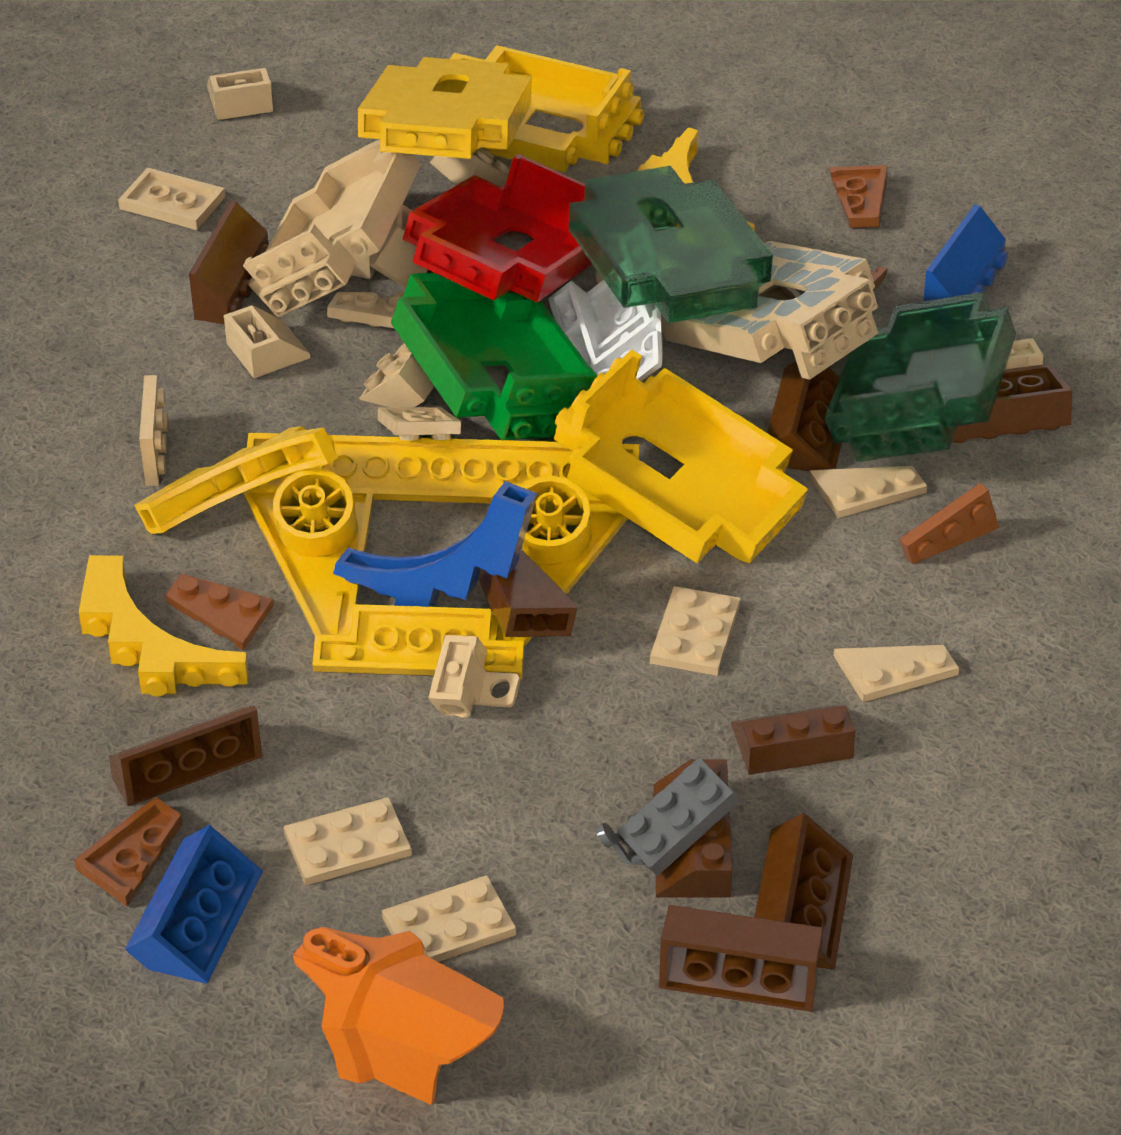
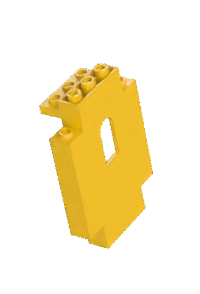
[449,45,644,172]
[358,57,532,159]
[554,349,809,564]

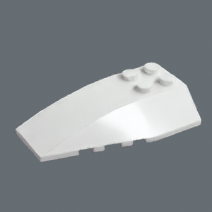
[548,226,663,382]

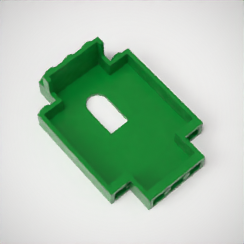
[391,273,597,440]

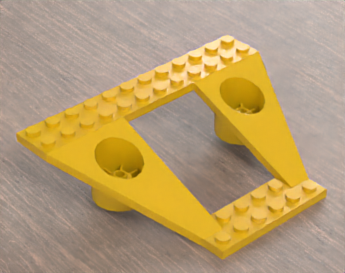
[243,433,639,679]

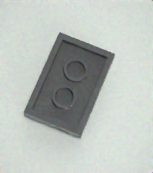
[617,757,740,876]

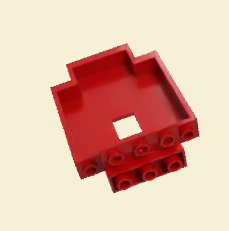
[402,154,605,302]

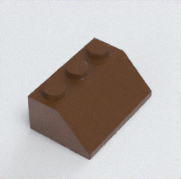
[731,705,856,775]

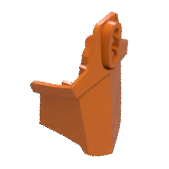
[293,927,504,1105]

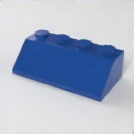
[922,204,1008,327]
[125,825,263,984]

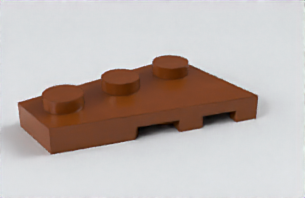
[829,165,888,228]
[899,483,999,564]
[165,574,273,651]
[74,797,182,906]

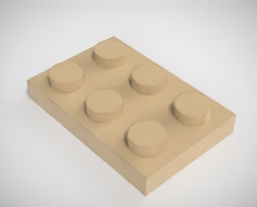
[118,168,225,230]
[139,375,169,486]
[378,407,461,440]
[650,586,740,676]
[283,797,412,886]
[382,875,516,962]

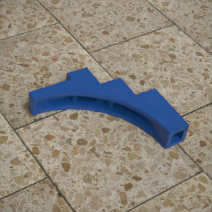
[333,481,537,607]

